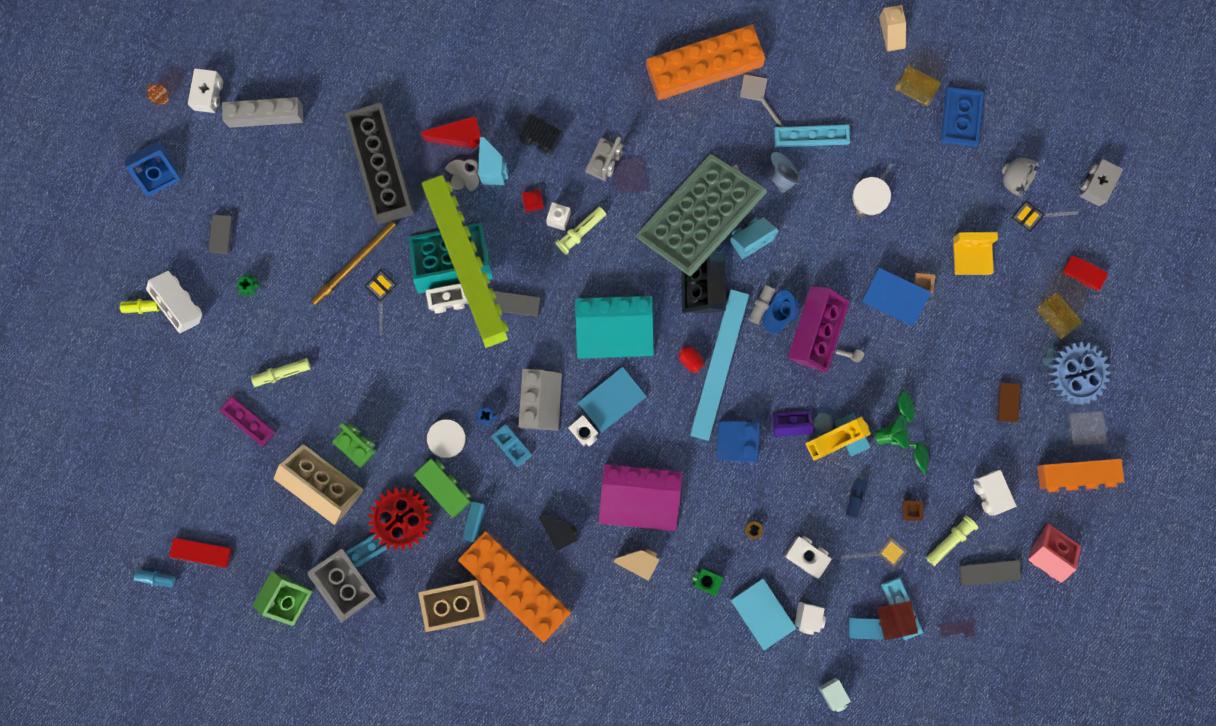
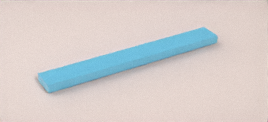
[690,290,749,441]

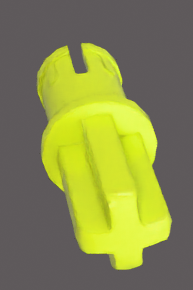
[120,299,160,314]

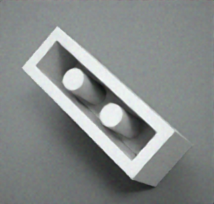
[146,271,202,334]

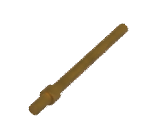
[310,221,397,306]

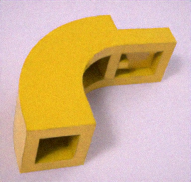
[805,417,871,461]

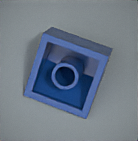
[125,141,181,197]
[716,421,760,463]

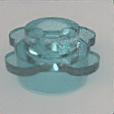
[1042,348,1058,367]

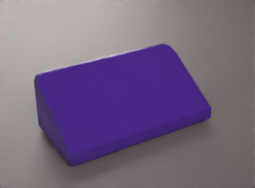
[772,410,814,437]

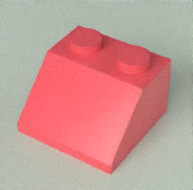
[1028,523,1081,583]

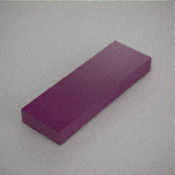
[219,396,277,447]

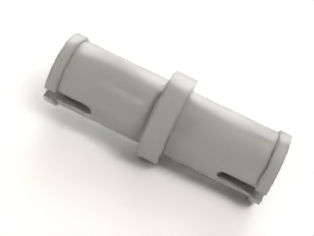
[748,285,775,325]

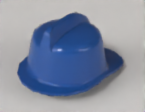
[763,290,800,333]

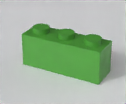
[414,459,472,518]

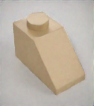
[879,5,906,52]
[614,549,659,581]

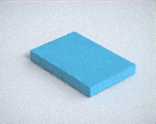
[730,578,796,650]

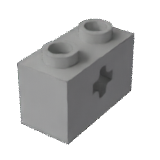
[1080,159,1123,207]

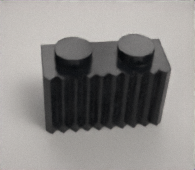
[519,114,563,155]

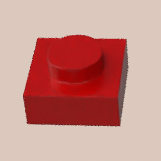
[521,189,544,213]

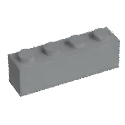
[222,97,303,128]

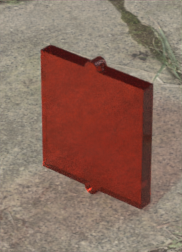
[877,601,918,640]

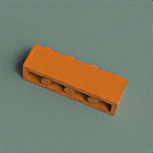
[1037,459,1124,492]

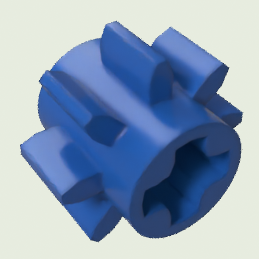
[474,404,499,428]

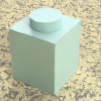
[819,678,851,712]

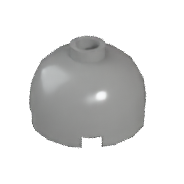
[1002,157,1039,197]

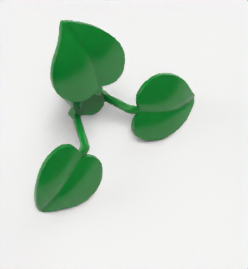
[875,389,929,475]

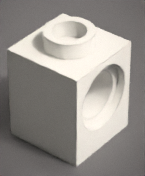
[546,203,571,231]
[568,416,598,446]

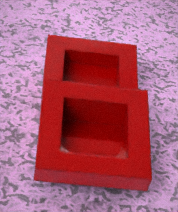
[1063,255,1108,291]

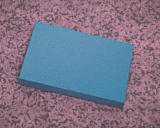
[578,367,647,433]

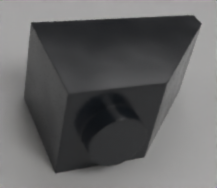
[538,515,579,552]

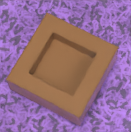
[914,273,935,294]

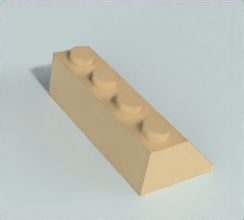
[274,444,364,525]

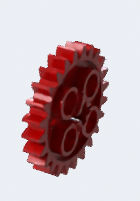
[368,488,432,551]

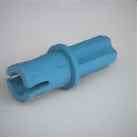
[134,569,176,588]

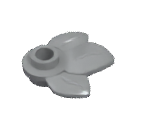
[445,159,479,192]

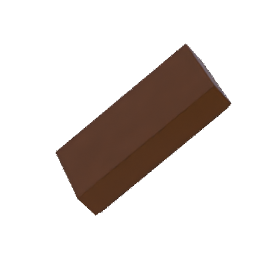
[997,383,1020,423]

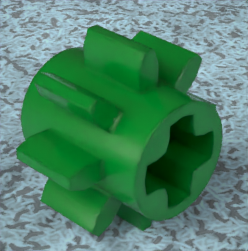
[235,273,261,298]

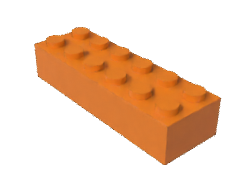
[646,25,765,101]
[458,531,572,643]

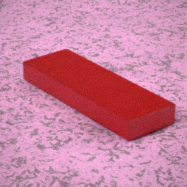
[169,538,232,568]

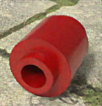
[678,345,705,374]

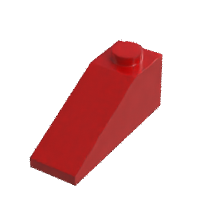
[421,117,482,148]

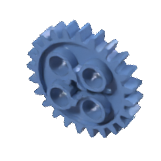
[1048,342,1111,405]

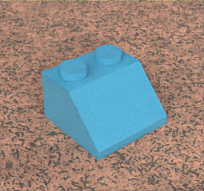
[478,137,509,185]
[730,217,779,260]

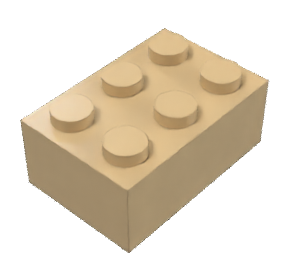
[418,579,487,632]

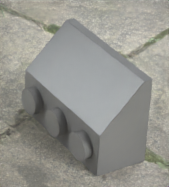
[519,369,562,431]
[308,549,376,623]

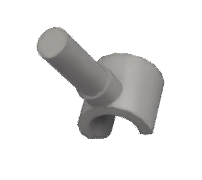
[836,349,865,363]

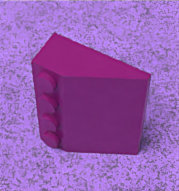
[599,464,682,531]

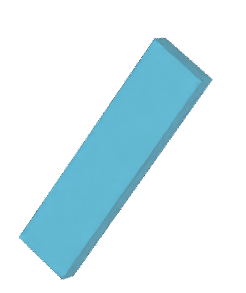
[774,124,850,147]

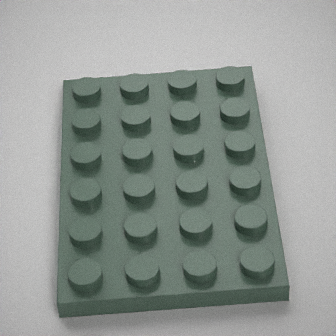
[636,154,767,276]

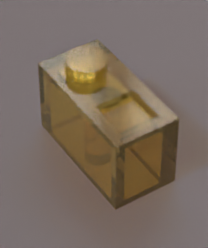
[895,65,941,106]
[1037,293,1082,340]

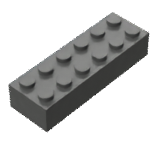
[345,103,415,224]

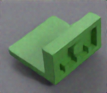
[332,423,377,468]

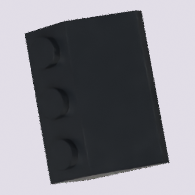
[681,252,726,313]

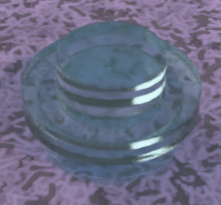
[813,413,833,433]

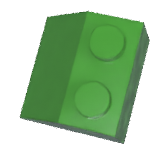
[252,571,313,626]

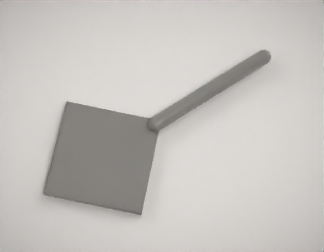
[740,74,783,127]

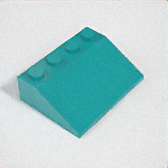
[408,222,493,294]
[575,296,654,359]

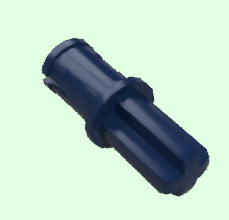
[845,479,867,518]

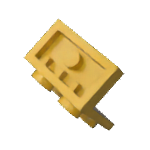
[953,232,998,275]

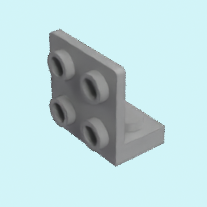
[585,136,623,181]

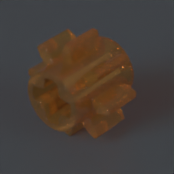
[146,83,169,106]

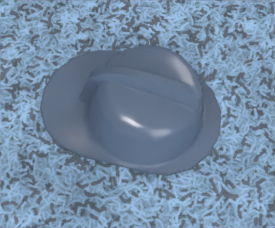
[771,152,802,193]

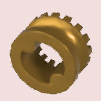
[745,521,763,539]

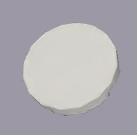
[852,177,891,215]
[427,420,466,458]

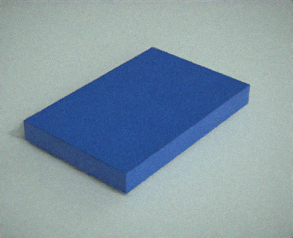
[940,87,984,147]
[861,267,931,326]

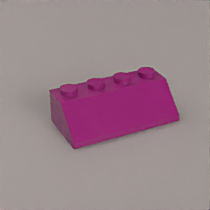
[788,286,850,373]

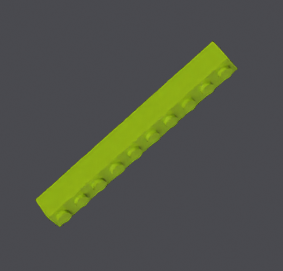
[422,175,509,348]

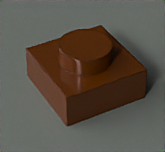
[902,501,923,521]

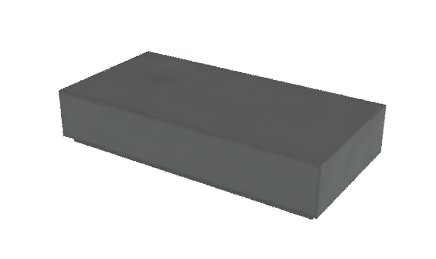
[209,215,233,254]

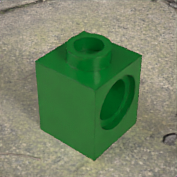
[691,568,724,596]

